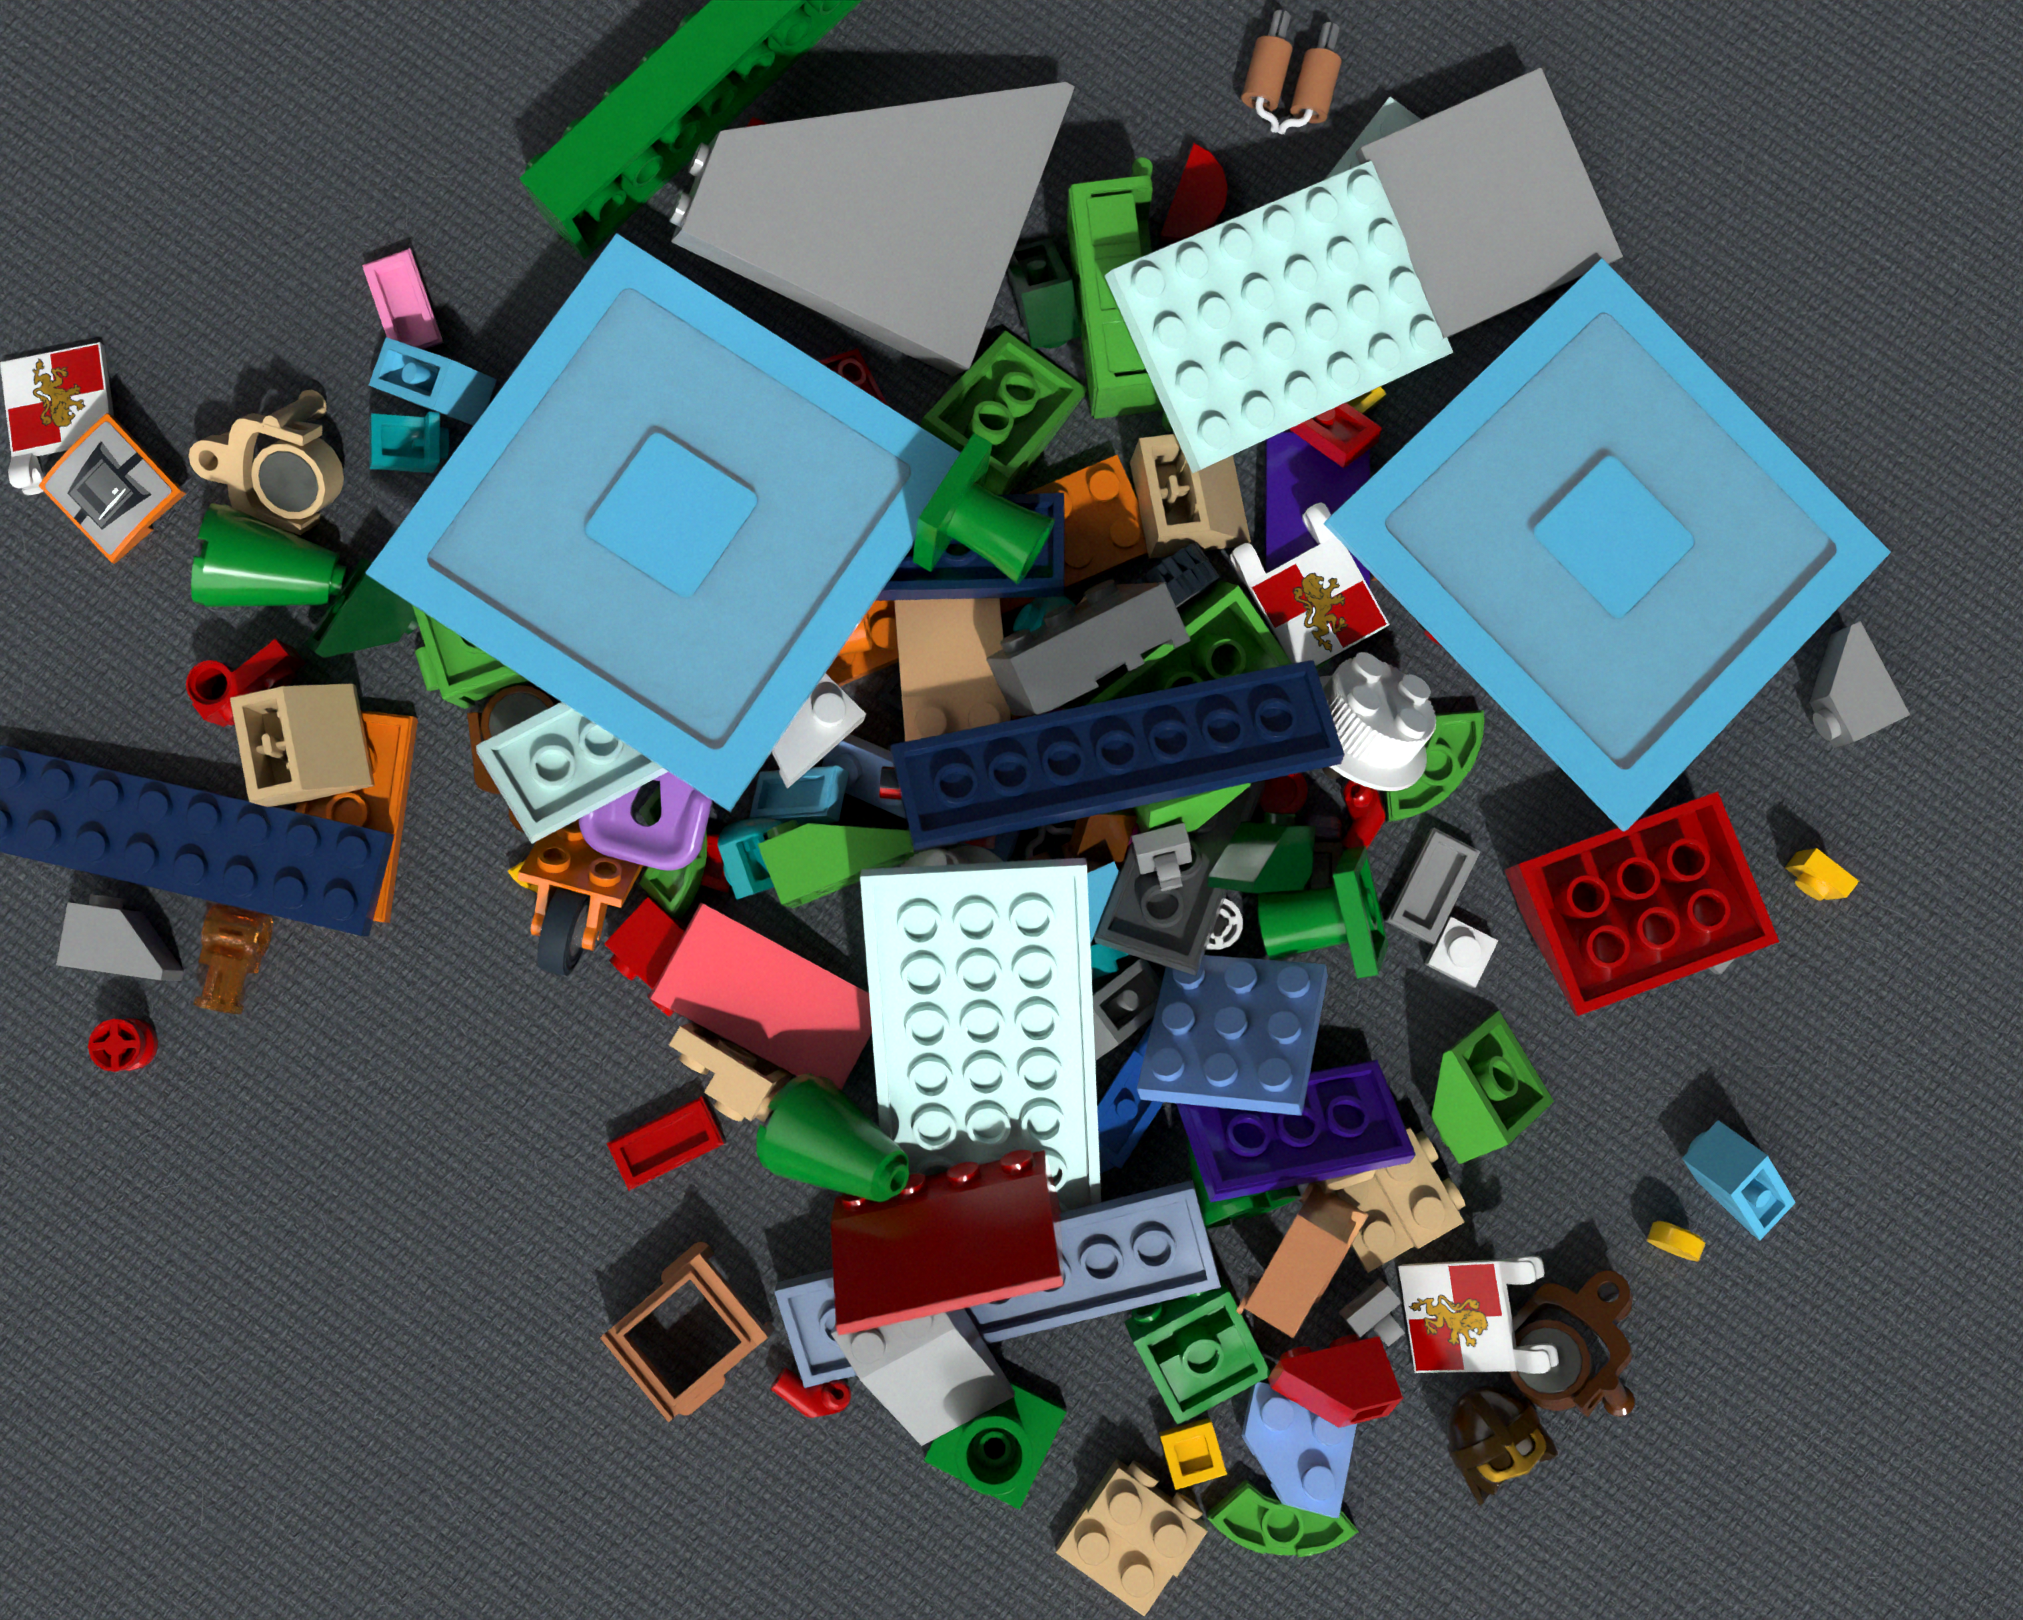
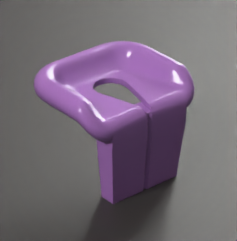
[579,772,712,871]

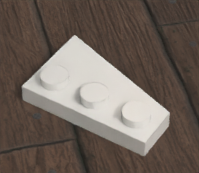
[772,673,866,789]

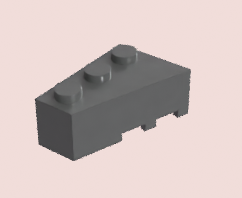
[986,580,1191,717]

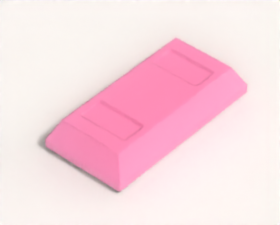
[362,248,444,350]

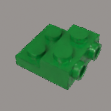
[1124,1271,1271,1426]

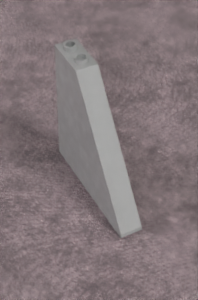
[669,82,1075,376]

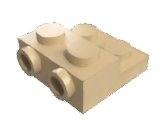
[669,1022,793,1123]
[1316,1126,1466,1273]
[1056,1458,1208,1617]

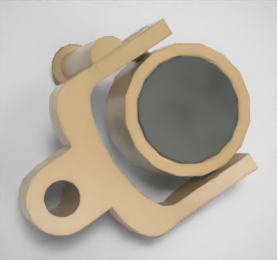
[189,390,344,535]

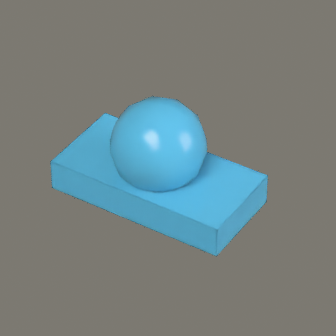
[749,765,849,826]

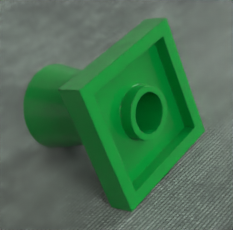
[913,433,1055,585]
[1258,845,1389,979]
[924,1377,1067,1510]

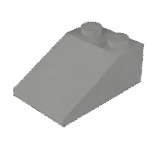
[831,1308,1015,1446]

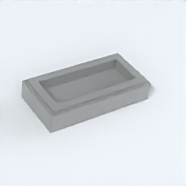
[1385,828,1481,945]

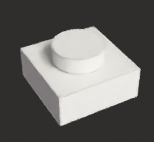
[1424,917,1498,988]

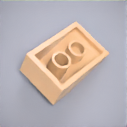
[894,598,1011,742]

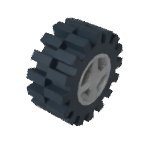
[1134,543,1221,612]

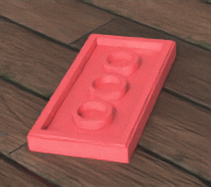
[649,903,872,1090]

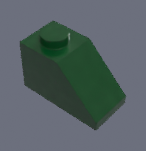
[1007,238,1082,349]
[305,557,419,658]
[1207,812,1315,893]

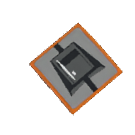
[38,413,187,564]

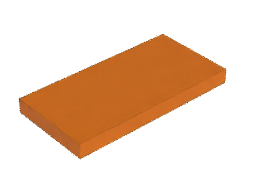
[295,711,418,923]

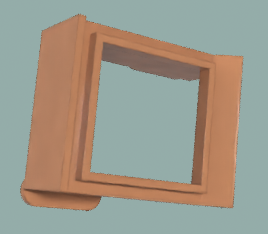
[1236,1182,1368,1338]
[600,1242,775,1422]

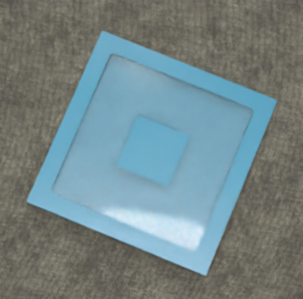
[365,233,961,812]
[1323,258,1891,832]

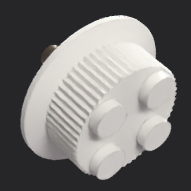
[1319,652,1437,791]

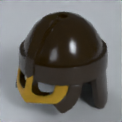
[1447,1386,1558,1506]

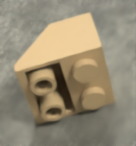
[1130,434,1251,559]
[230,684,375,808]

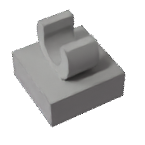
[1132,823,1192,891]
[1338,1279,1405,1347]

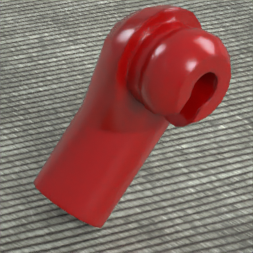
[1341,780,1385,849]
[770,1367,851,1418]

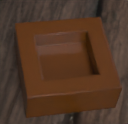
[1068,808,1138,862]

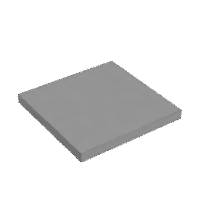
[1355,68,1623,339]

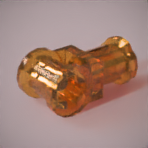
[193,904,273,1014]

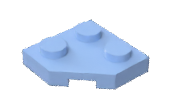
[1241,1382,1357,1518]

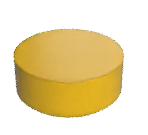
[1647,1221,1706,1262]

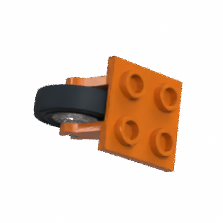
[518,819,643,976]

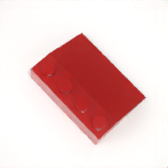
[1504,791,1780,1016]
[831,1149,1064,1336]

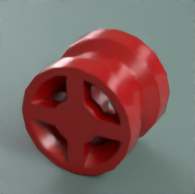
[88,1018,158,1072]

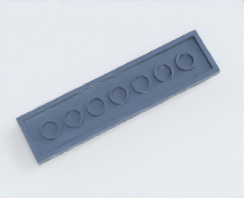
[774,1180,1221,1388]

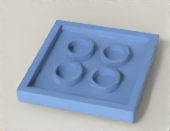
[1137,955,1328,1116]

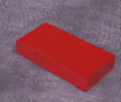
[606,1096,727,1191]

